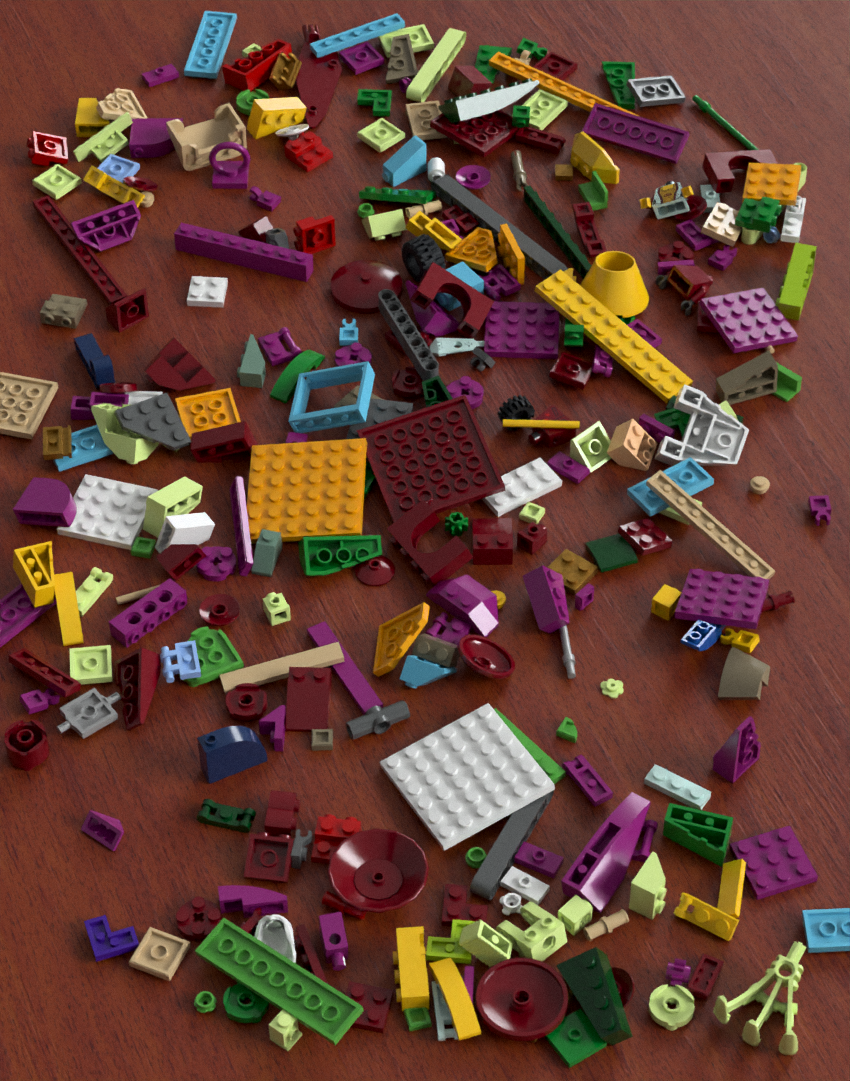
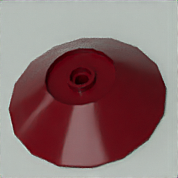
[327,828,429,913]

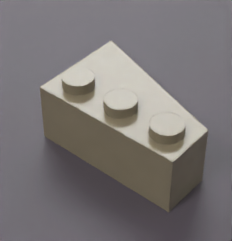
[716,351,778,405]

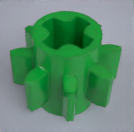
[445,512,468,536]

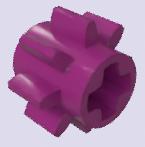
[665,958,691,986]

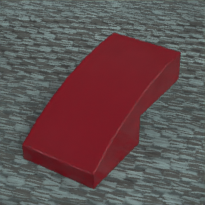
[442,205,479,233]

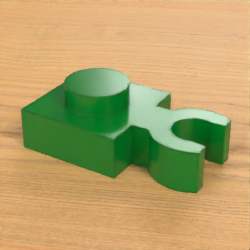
[516,38,548,60]

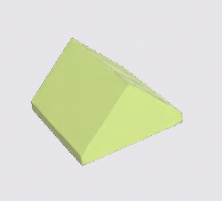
[570,421,611,473]

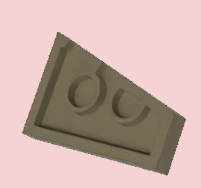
[386,34,418,84]

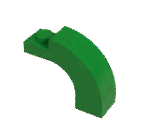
[564,318,584,348]

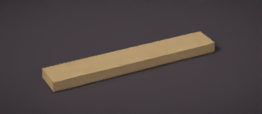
[220,642,345,695]

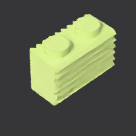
[459,919,513,967]

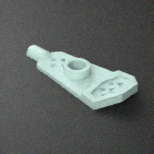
[430,338,485,357]

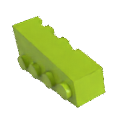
[775,242,817,320]

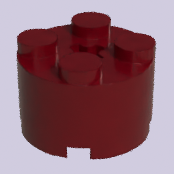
[4,720,50,771]

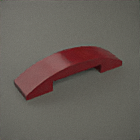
[572,202,607,257]

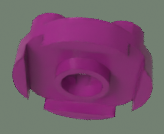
[335,343,372,367]
[447,376,484,409]
[196,546,236,581]

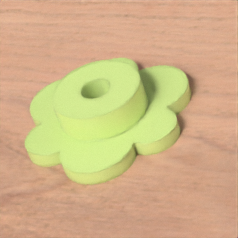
[600,678,624,699]

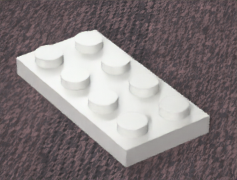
[482,458,562,517]

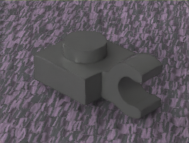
[291,829,312,869]

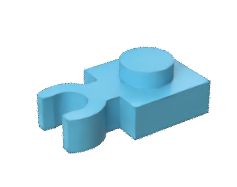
[339,319,358,346]

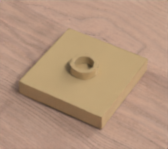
[129,927,190,981]

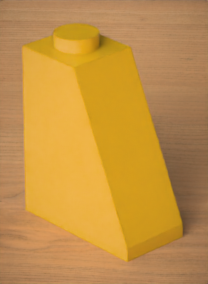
[75,98,110,137]

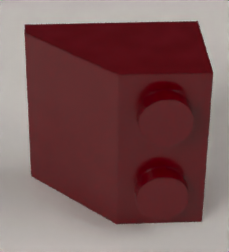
[105,288,149,333]

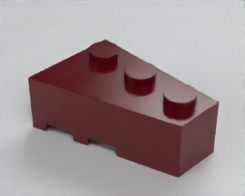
[190,421,258,463]

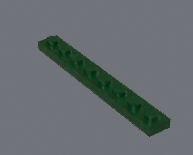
[523,185,592,279]

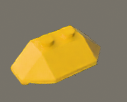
[571,131,619,184]

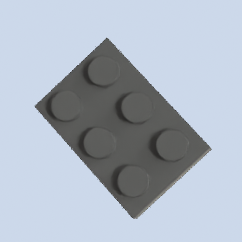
[626,76,686,107]

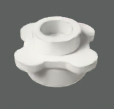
[500,893,523,915]

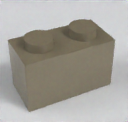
[412,634,460,667]

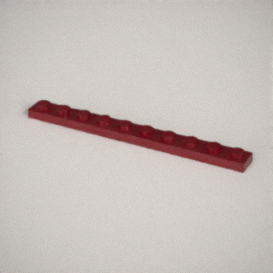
[33,195,127,305]

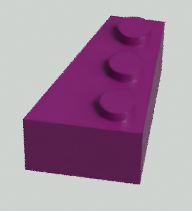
[523,565,570,634]

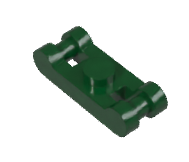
[196,799,256,833]

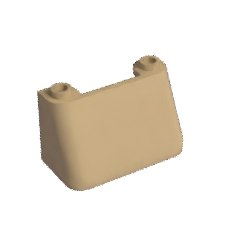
[166,103,247,171]

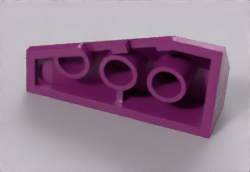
[406,280,459,337]
[713,716,761,783]

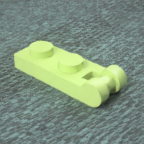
[76,567,113,617]

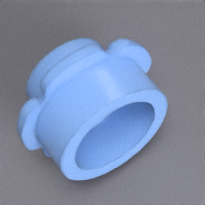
[763,226,780,243]

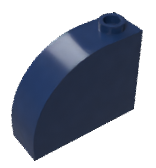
[197,726,267,784]

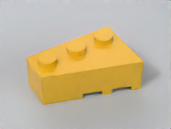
[393,926,429,1011]

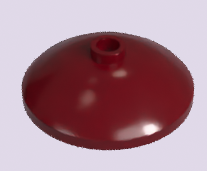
[458,635,515,679]

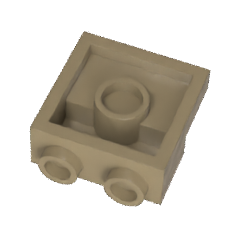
[40,294,88,329]

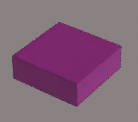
[575,583,594,611]

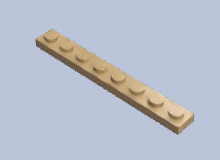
[646,470,775,579]

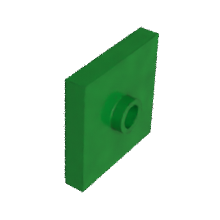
[544,1009,607,1068]

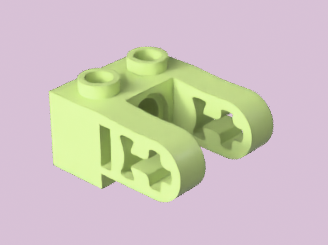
[495,901,567,962]

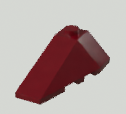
[115,647,161,731]

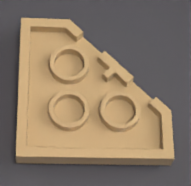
[96,88,148,120]

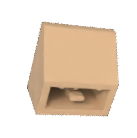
[607,419,657,471]

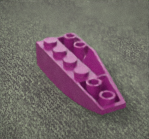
[561,792,651,914]

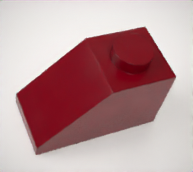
[238,216,273,244]
[156,544,207,581]

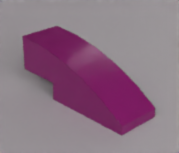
[71,392,129,420]
[218,885,288,918]

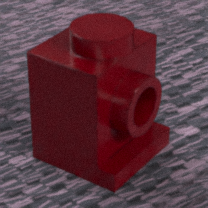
[517,522,548,555]

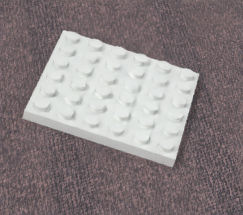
[380,703,555,851]

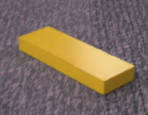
[717,859,746,918]

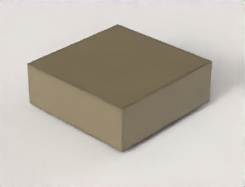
[312,729,333,751]

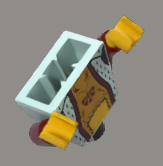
[639,181,694,219]

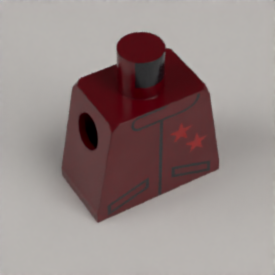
[528,405,576,448]

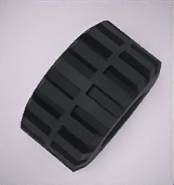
[401,234,445,283]

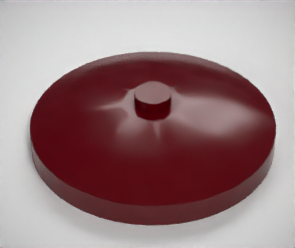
[330,260,402,314]
[476,958,568,1041]

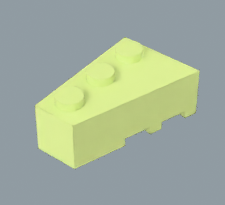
[143,477,203,538]

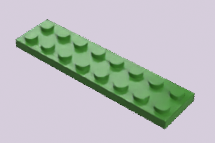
[195,918,364,1045]

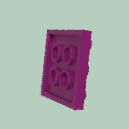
[729,825,818,900]

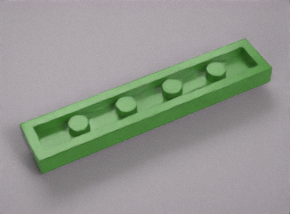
[494,708,566,784]

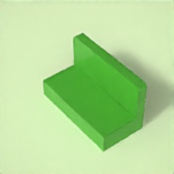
[578,171,608,211]
[772,362,802,402]

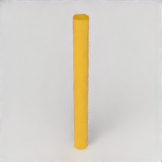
[503,419,580,429]

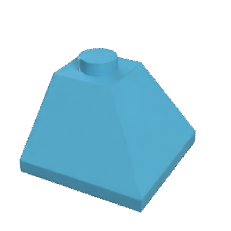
[400,655,458,688]

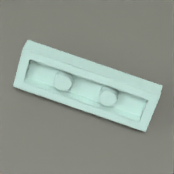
[644,764,711,810]

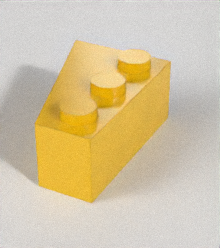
[246,97,307,139]
[13,541,55,607]

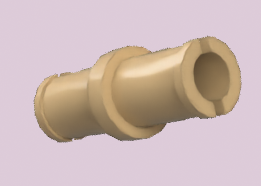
[405,200,442,219]
[583,909,629,941]

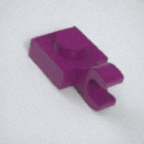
[249,186,281,212]

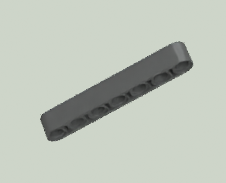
[378,289,439,381]
[470,790,554,901]

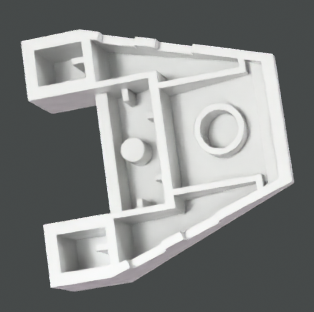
[655,384,749,466]

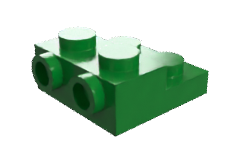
[735,197,782,233]

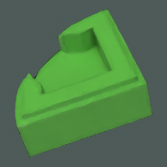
[556,717,577,743]

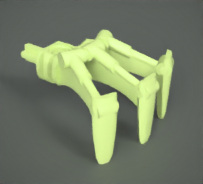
[713,941,806,1055]

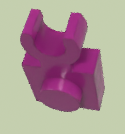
[708,244,737,271]
[808,495,831,526]
[20,688,60,714]

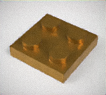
[547,549,598,596]

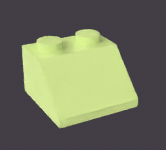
[362,209,407,241]
[629,851,667,920]

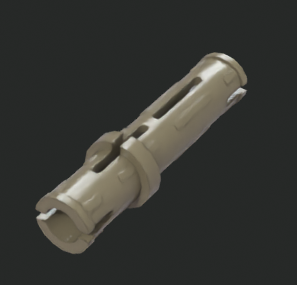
[510,151,528,191]

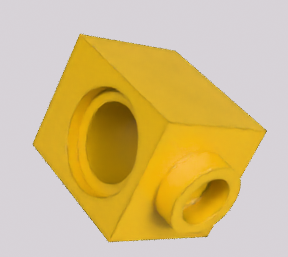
[651,584,682,621]

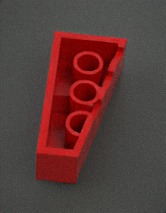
[222,39,292,91]

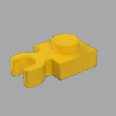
[720,628,760,654]

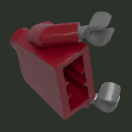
[656,265,713,315]

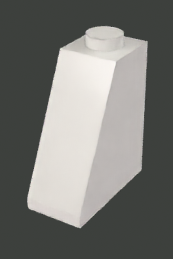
[155,512,215,553]

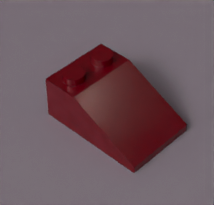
[472,518,513,565]
[285,667,332,732]

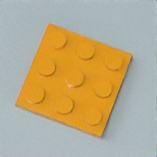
[743,163,801,206]
[175,388,241,440]

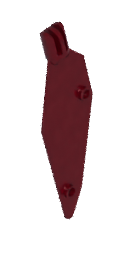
[296,24,342,129]

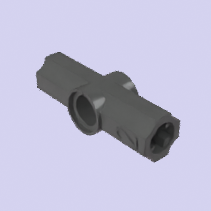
[346,700,410,740]

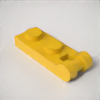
[674,893,739,941]

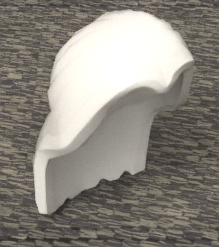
[254,914,296,963]

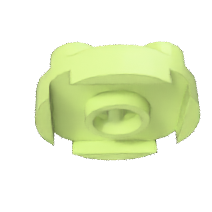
[648,984,695,1031]

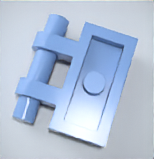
[160,640,201,683]

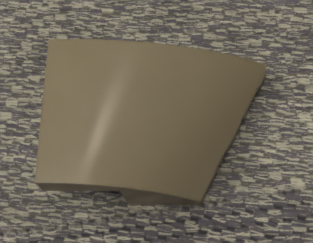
[718,647,770,700]

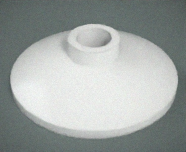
[276,124,309,140]

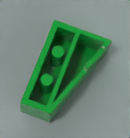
[663,803,733,867]

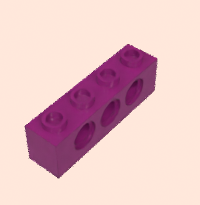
[109,578,188,648]

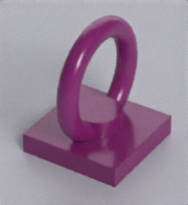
[209,142,250,189]

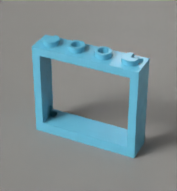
[289,361,375,433]

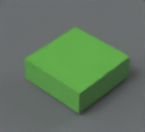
[131,537,156,559]
[404,1007,432,1032]

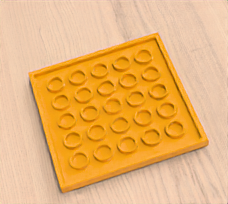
[247,438,367,544]

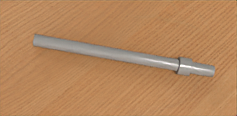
[559,625,576,679]

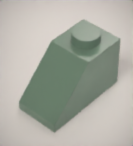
[252,529,282,577]

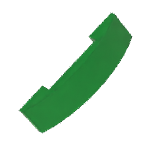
[270,349,325,403]

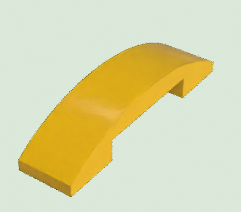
[83,165,145,208]
[54,572,84,646]
[429,958,481,1041]

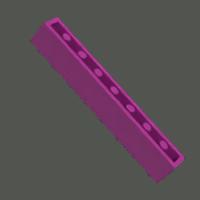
[174,223,314,282]

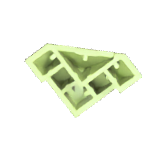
[91,403,159,464]

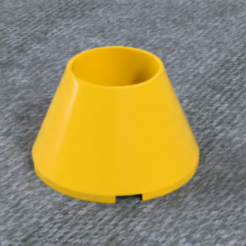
[580,251,649,318]

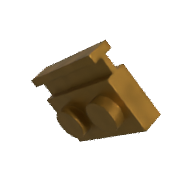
[43,425,72,460]

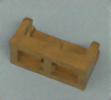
[269,53,302,90]

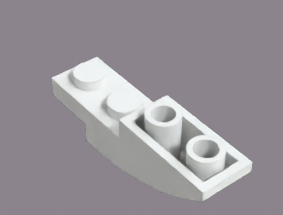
[781,196,806,243]

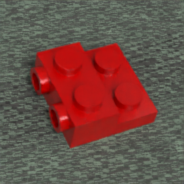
[27,131,68,166]
[284,131,333,173]
[293,215,336,254]
[311,814,362,864]

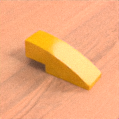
[406,211,462,251]

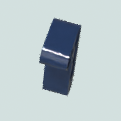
[73,333,115,389]

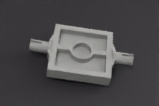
[56,688,121,739]

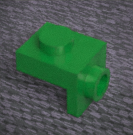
[512,105,530,128]

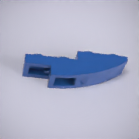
[680,619,726,651]

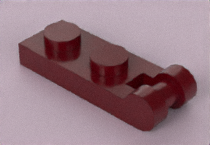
[515,127,566,154]

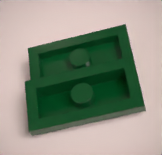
[585,534,638,573]

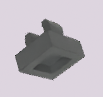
[470,346,496,371]

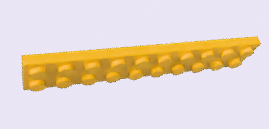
[534,269,693,403]

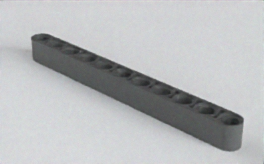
[431,175,568,280]

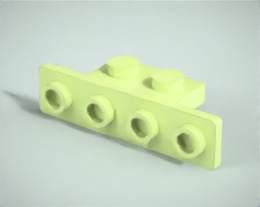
[73,112,133,163]

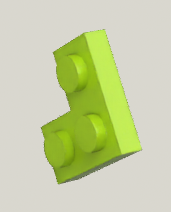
[426,919,475,964]

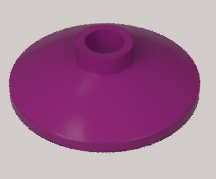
[456,165,491,189]

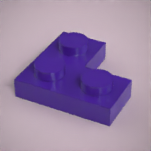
[84,915,139,962]

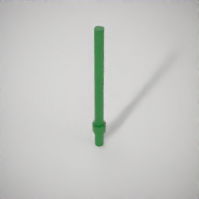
[692,95,759,150]

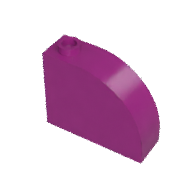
[129,118,184,158]
[13,477,77,527]

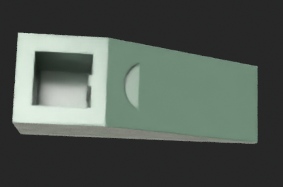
[237,334,266,388]

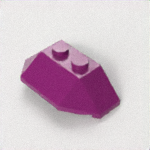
[70,200,141,252]
[426,575,499,637]

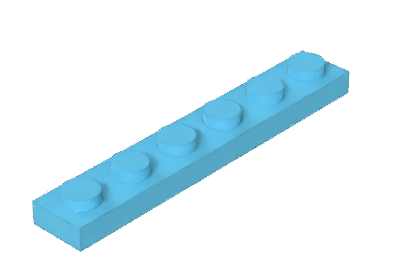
[310,13,405,58]

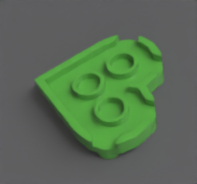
[179,626,244,687]

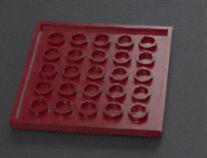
[357,395,505,523]

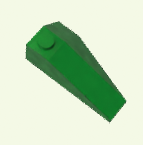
[298,535,382,576]

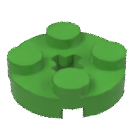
[236,89,269,116]

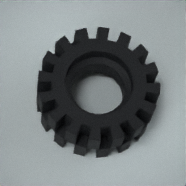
[498,395,535,431]

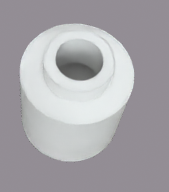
[427,157,445,182]

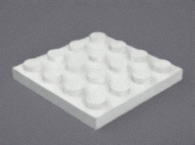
[57,474,158,550]

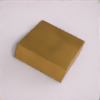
[555,164,573,181]

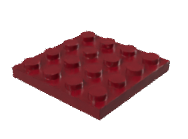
[430,93,520,158]

